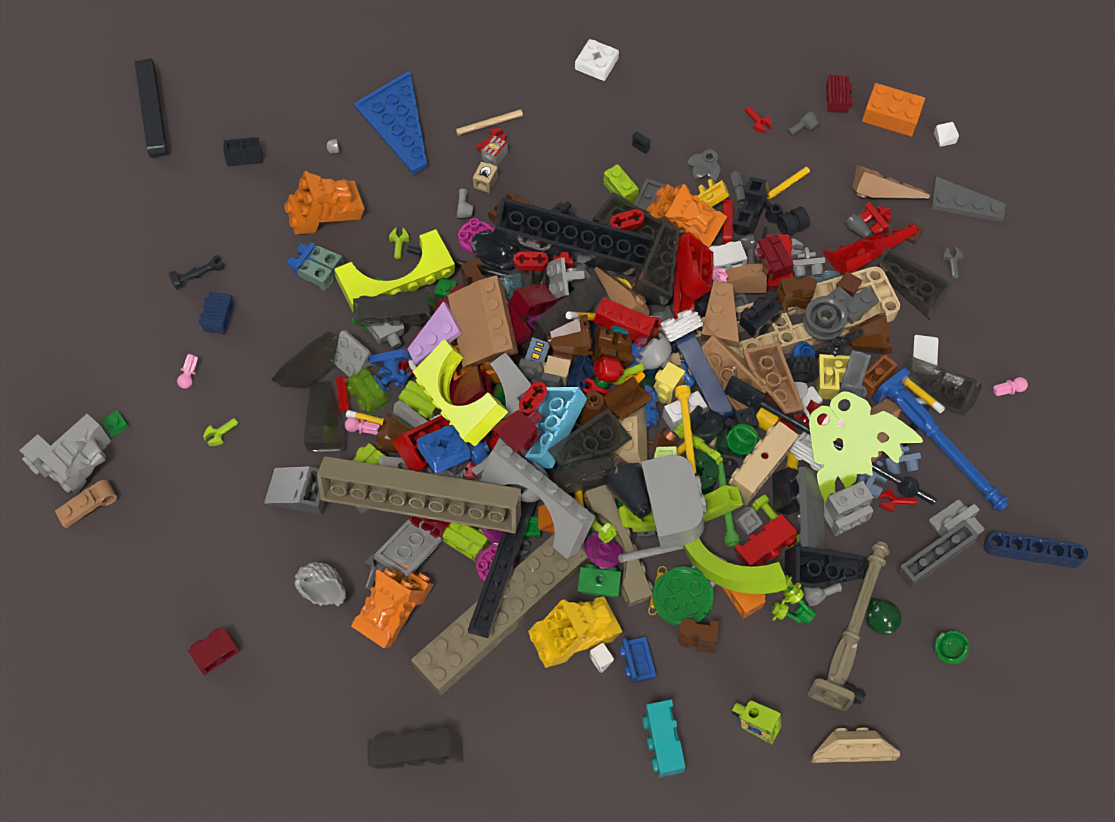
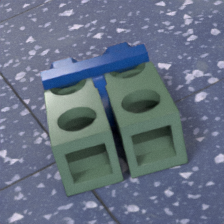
[287,242,345,292]

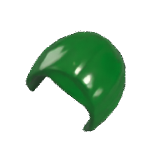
[935,631,970,665]

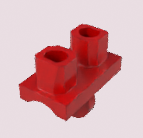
[860,202,892,235]

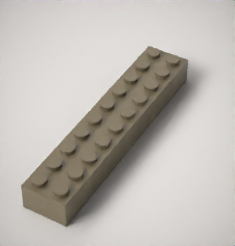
[317,456,521,533]
[411,533,591,696]

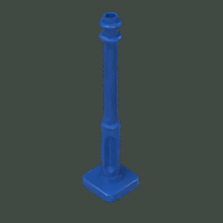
[872,367,1009,511]

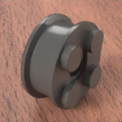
[803,296,848,341]

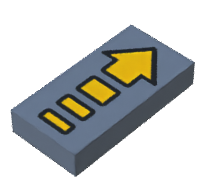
[525,337,549,368]

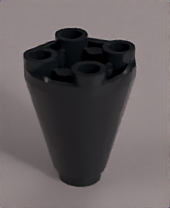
[604,463,652,518]

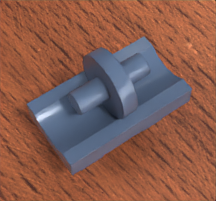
[880,443,921,474]
[856,461,888,499]

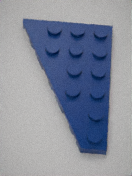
[354,71,427,175]

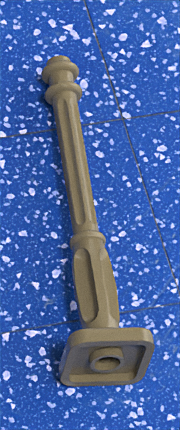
[807,541,890,711]

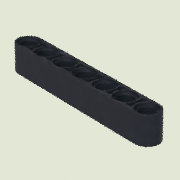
[135,58,168,157]

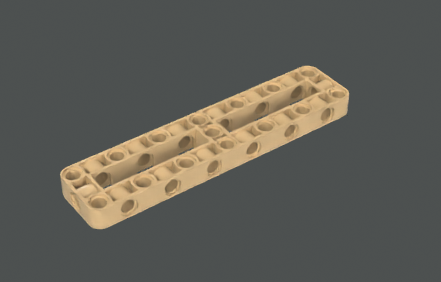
[659,267,900,385]

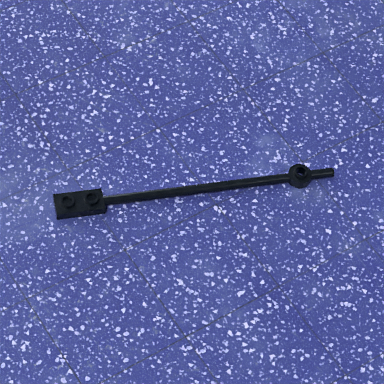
[724,375,937,505]

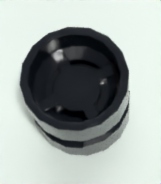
[776,206,810,236]

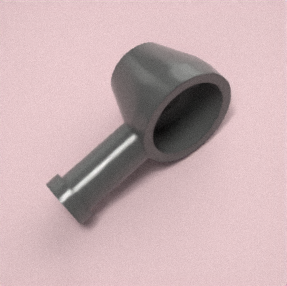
[787,111,819,137]
[740,234,756,264]

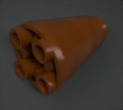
[374,413,413,453]

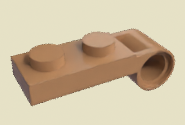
[55,480,117,528]

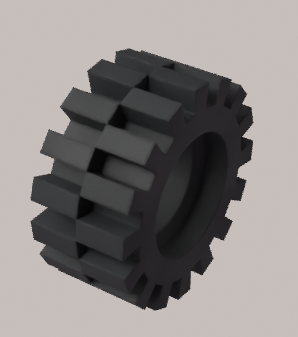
[786,355,819,384]

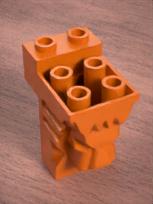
[284,171,364,234]
[646,184,727,248]
[351,562,434,648]

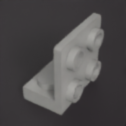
[824,488,874,537]

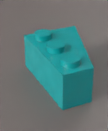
[642,700,685,777]

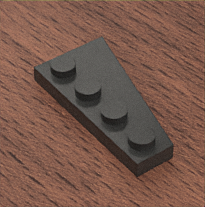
[931,176,1006,222]

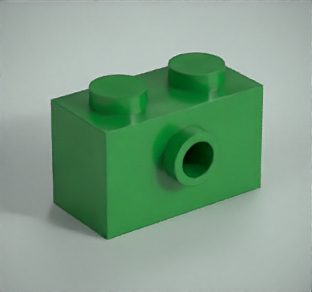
[578,564,621,598]

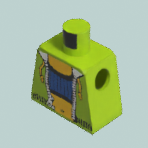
[731,701,782,745]

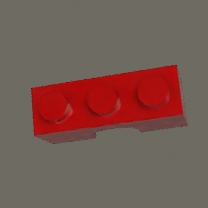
[593,297,656,345]

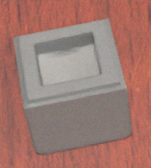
[733,507,763,535]

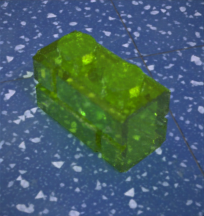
[347,368,388,414]

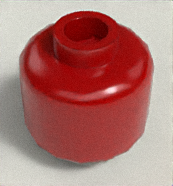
[593,356,623,382]

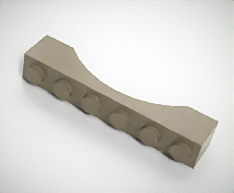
[583,485,653,607]

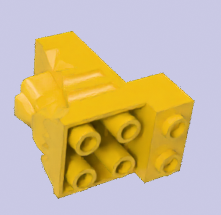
[528,596,622,668]

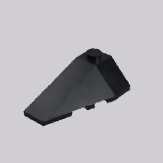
[785,545,868,589]

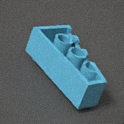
[525,387,587,468]

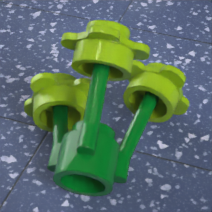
[771,575,816,625]

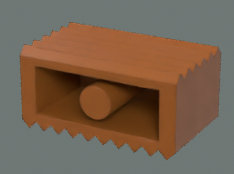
[862,354,897,398]

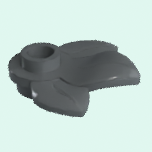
[687,149,721,181]

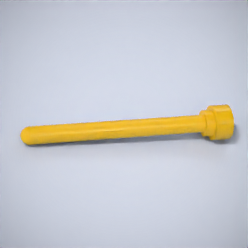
[675,385,696,474]

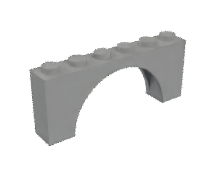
[480,443,595,559]

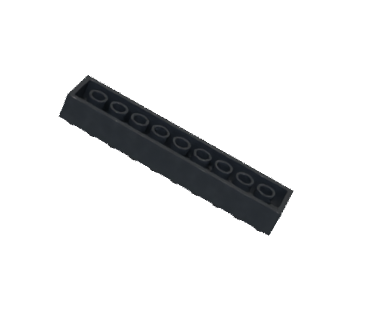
[491,197,676,286]

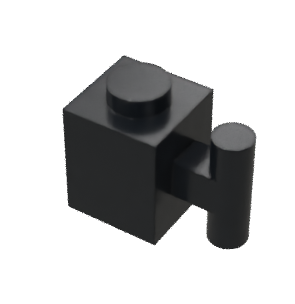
[690,405,725,444]
[721,407,759,434]

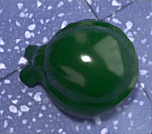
[866,597,902,635]

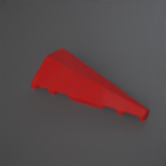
[823,224,918,274]

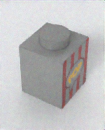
[481,135,508,167]

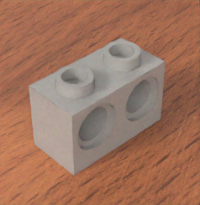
[825,481,873,522]

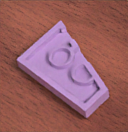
[408,301,463,366]

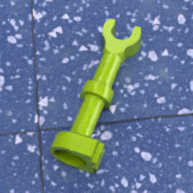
[674,422,723,465]
[751,494,799,549]
[590,518,617,543]

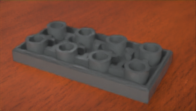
[796,466,826,550]

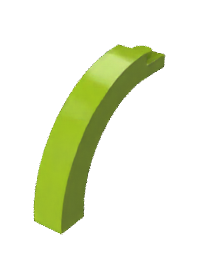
[619,485,743,532]
[683,538,787,594]

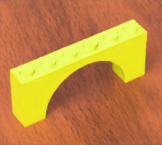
[335,229,455,313]
[413,339,508,446]

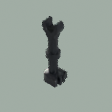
[169,255,225,289]

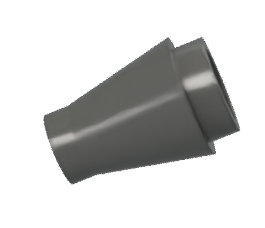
[845,213,872,238]

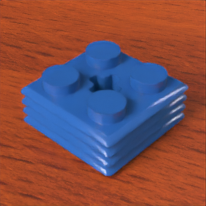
[417,425,471,473]

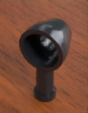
[764,199,783,224]

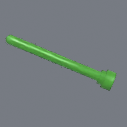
[718,456,741,547]

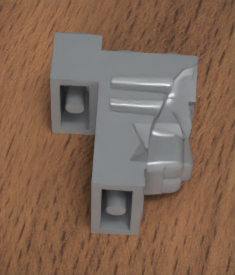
[19,414,111,496]

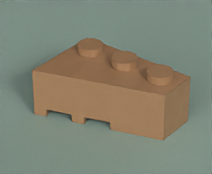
[701,280,739,348]

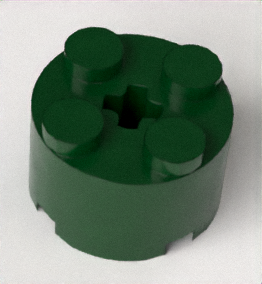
[685,452,719,495]

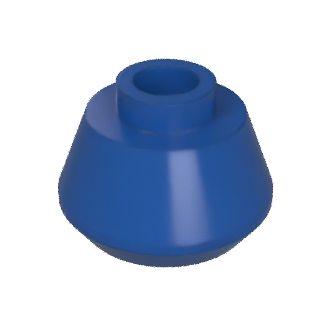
[790,341,815,358]
[466,441,490,465]

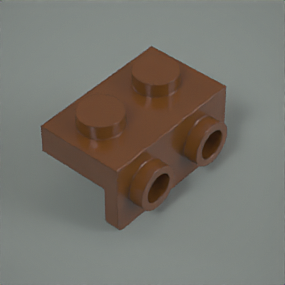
[603,376,652,421]

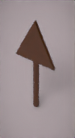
[647,431,679,455]

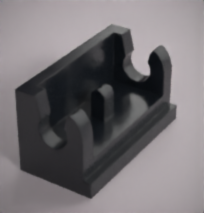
[223,137,262,166]

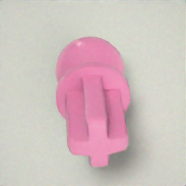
[712,266,728,283]
[177,354,198,389]
[993,377,1028,396]
[345,417,380,435]

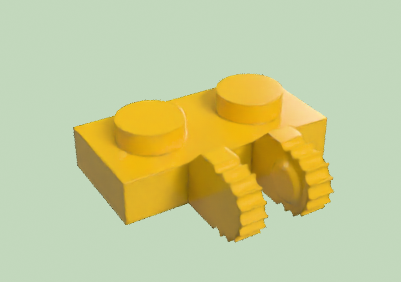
[698,179,730,207]

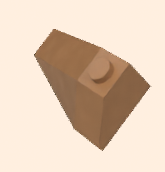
[742,342,804,414]

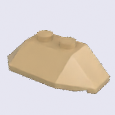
[607,404,647,469]
[810,728,900,763]

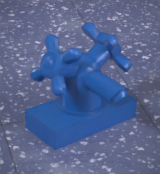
[369,349,412,392]

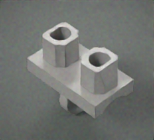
[793,247,825,278]

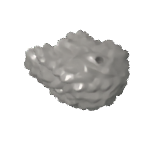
[295,562,346,606]

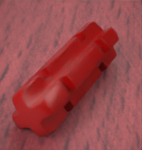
[336,376,350,412]

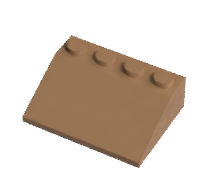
[448,275,518,368]

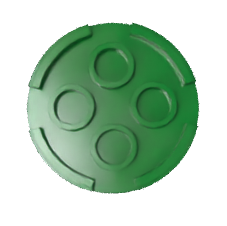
[652,566,714,626]

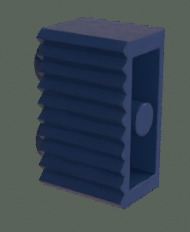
[199,292,234,335]

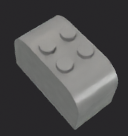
[641,455,707,550]

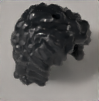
[470,230,520,270]

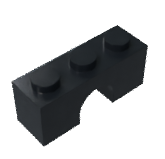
[732,177,769,236]

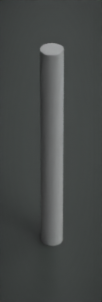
[618,545,684,563]

